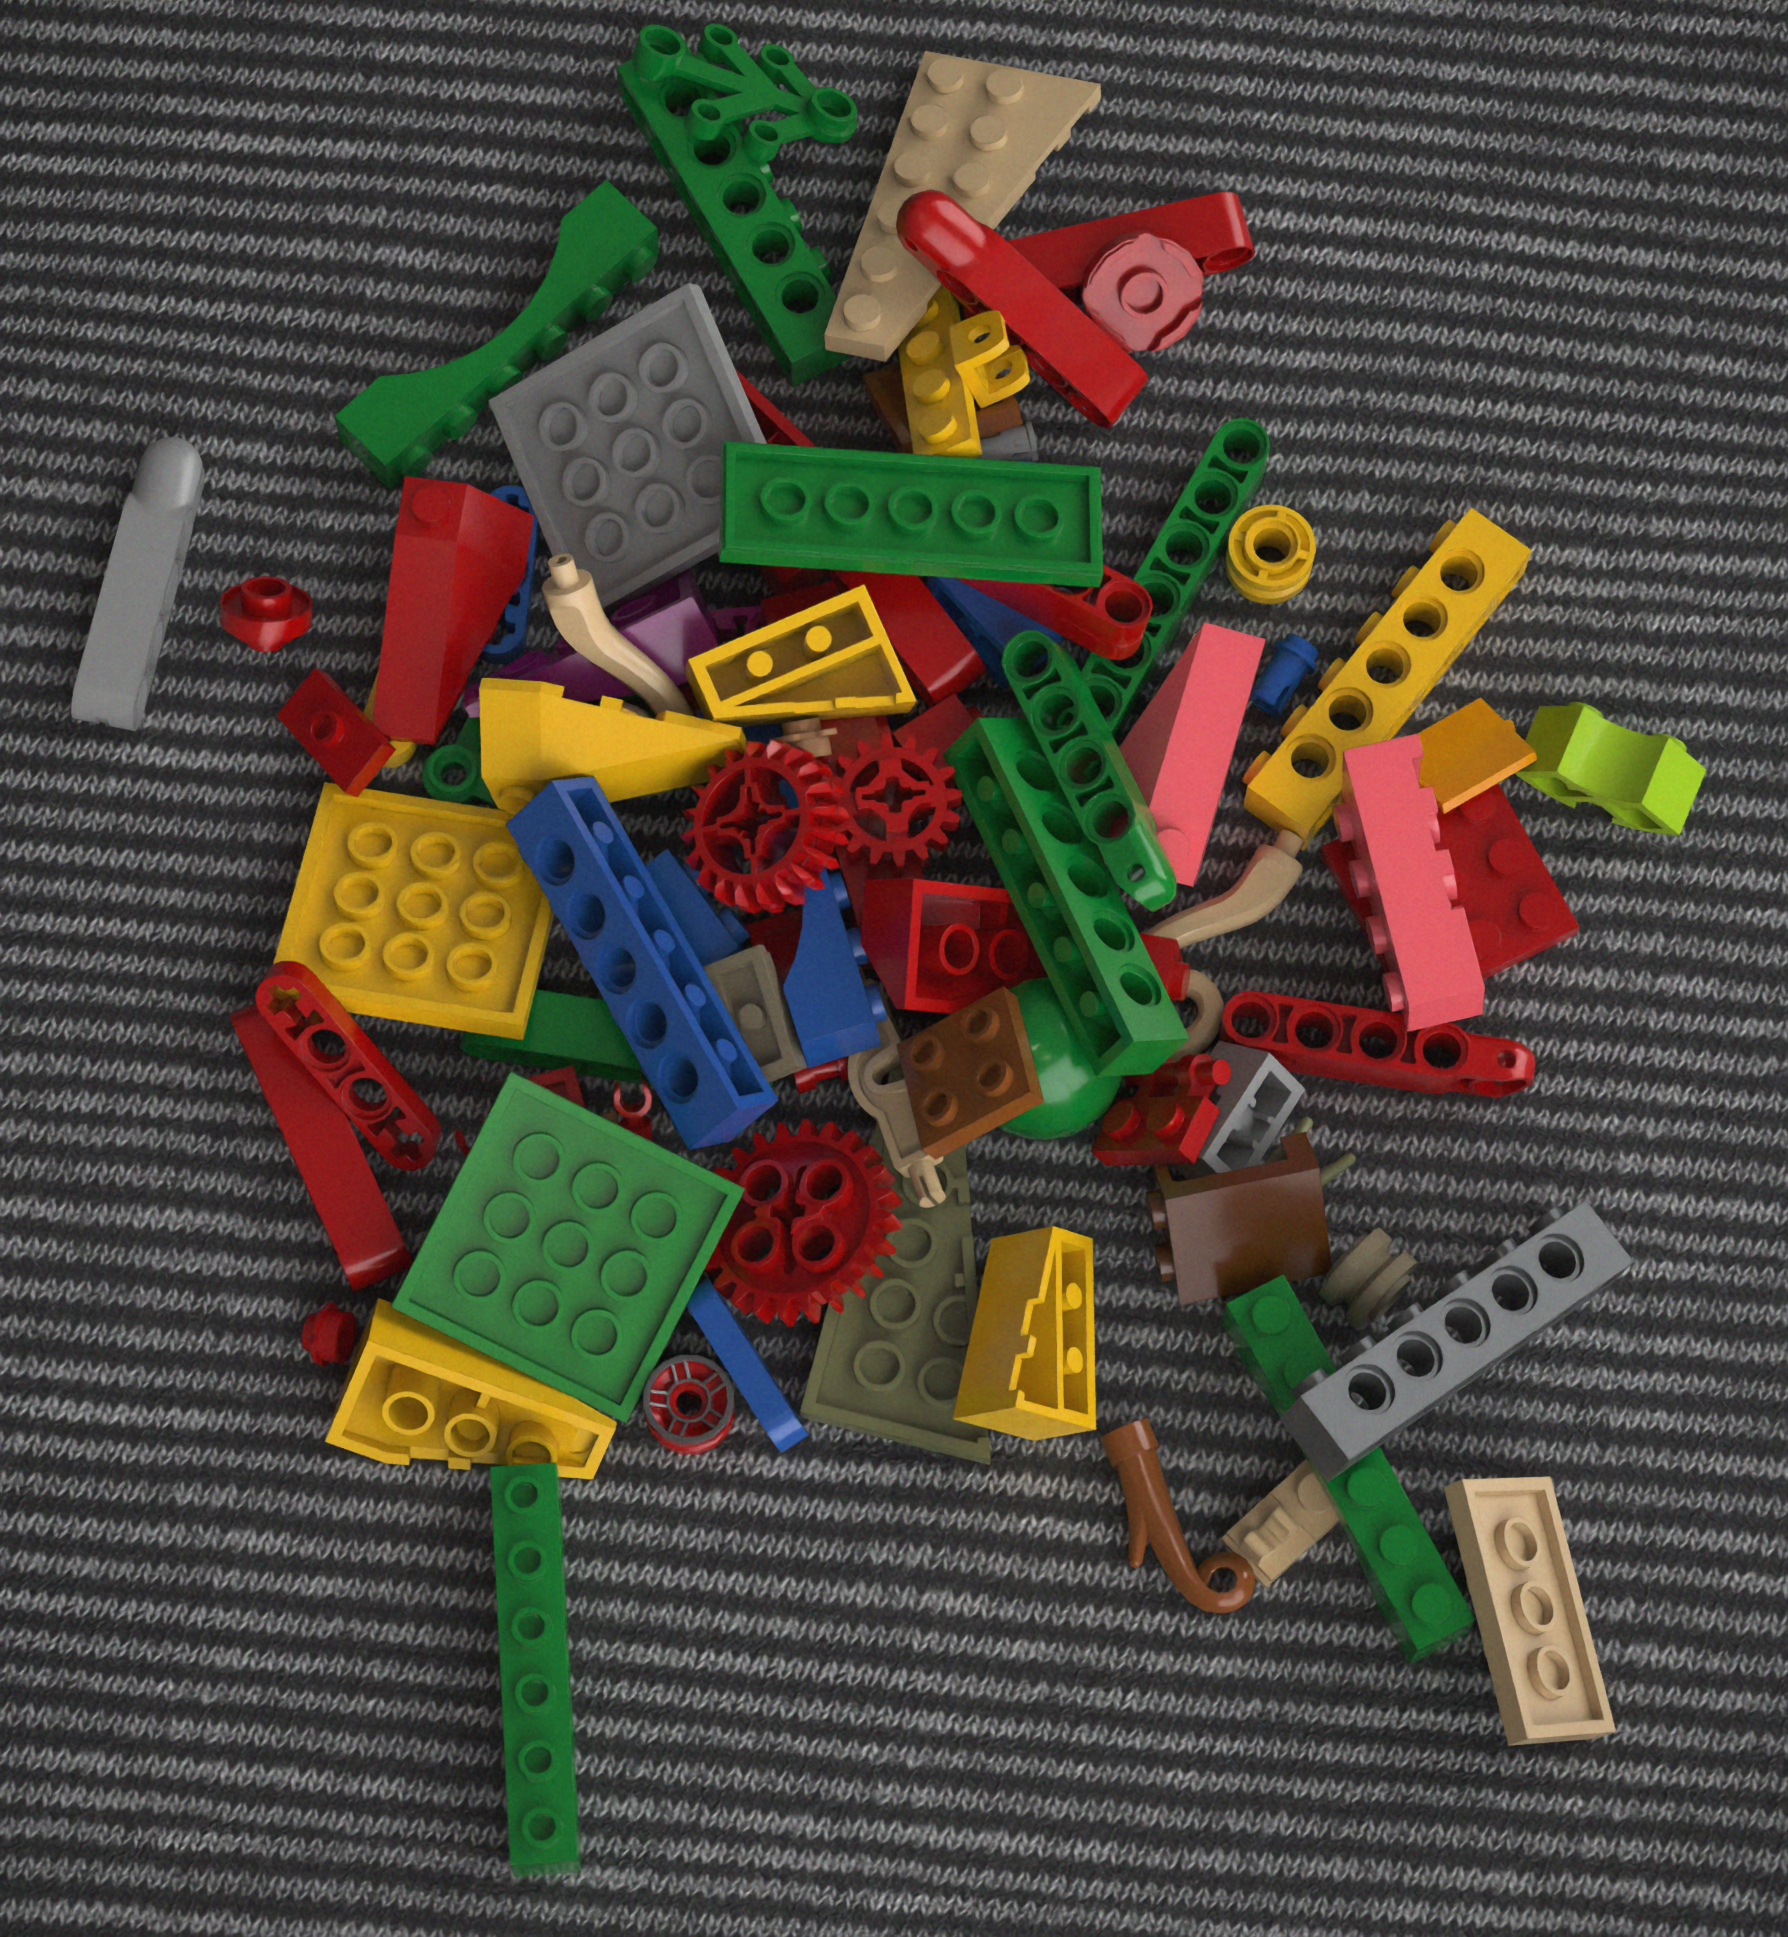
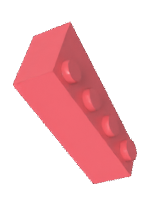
[1332,733,1485,1032]

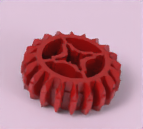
[679,740,852,914]

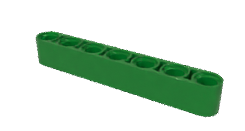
[1056,418,1270,784]

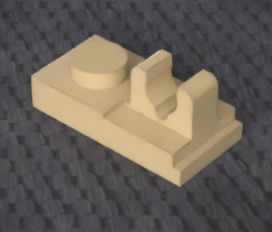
[1220,1459,1340,1589]

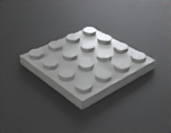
[488,283,767,615]

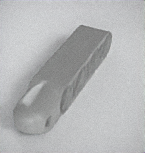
[71,437,205,731]

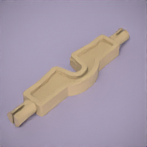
[848,966,946,1208]

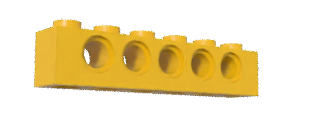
[1242,507,1532,851]

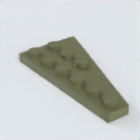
[800,1063,991,1465]

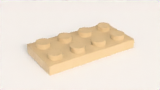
[1444,1477,1616,1746]

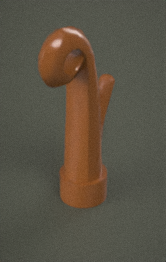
[1100,1418,1255,1613]

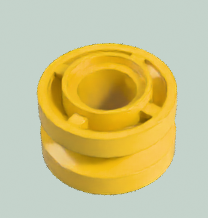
[1225,505,1316,604]

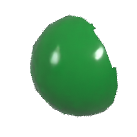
[998,977,1124,1140]

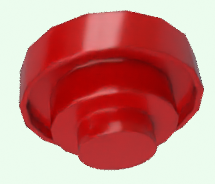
[219,576,312,652]

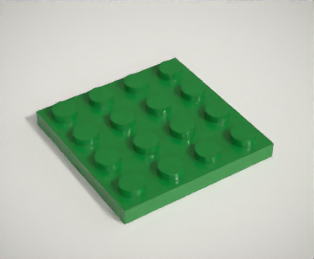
[391,1070,745,1423]

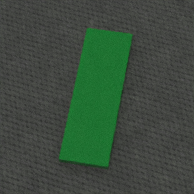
[719,441,1103,587]

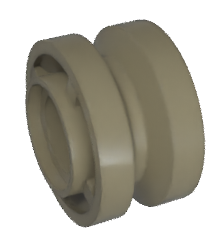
[1318,1228,1419,1330]

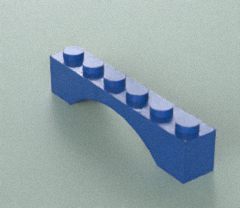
[695,710,887,1068]

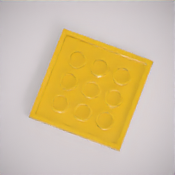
[273,782,554,1040]

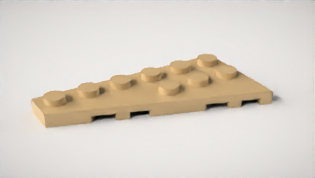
[824,51,1101,362]

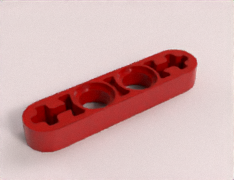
[255,961,442,1171]

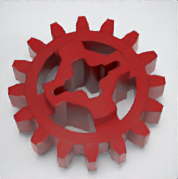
[831,733,962,875]

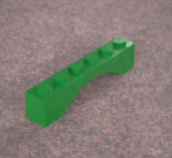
[334,179,659,489]
[1221,1274,1476,1664]

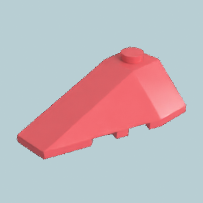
[1095,622,1266,887]

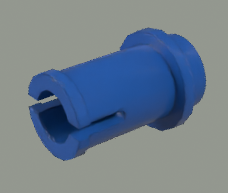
[1249,633,1319,717]

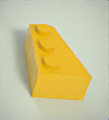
[684,585,916,727]
[952,1226,1096,1441]

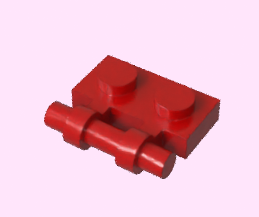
[1090,1054,1231,1166]

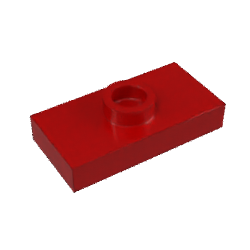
[276,668,396,797]

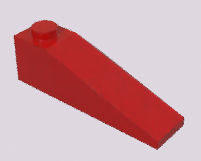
[372,476,534,745]
[860,879,1048,1014]

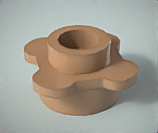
[769,717,838,757]

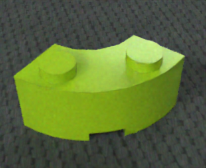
[1514,702,1707,835]

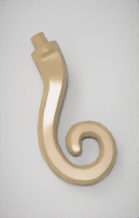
[542,553,695,796]
[1144,829,1304,1061]

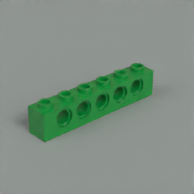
[616,35,854,388]
[942,718,1190,1077]
[490,1462,581,1877]

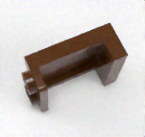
[1145,1132,1332,1305]

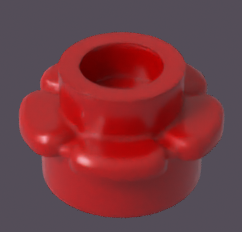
[302,1302,357,1367]

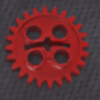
[704,1119,902,1327]

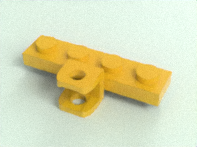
[898,285,1030,458]

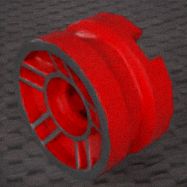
[643,1355,735,1455]

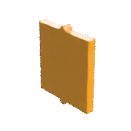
[1418,697,1537,814]

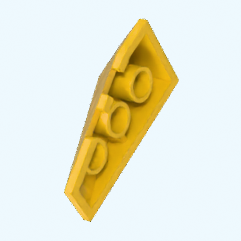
[479,678,748,815]
[325,1298,617,1479]

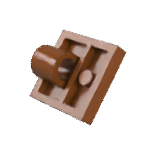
[896,986,1044,1160]

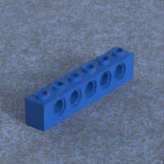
[506,776,778,1150]

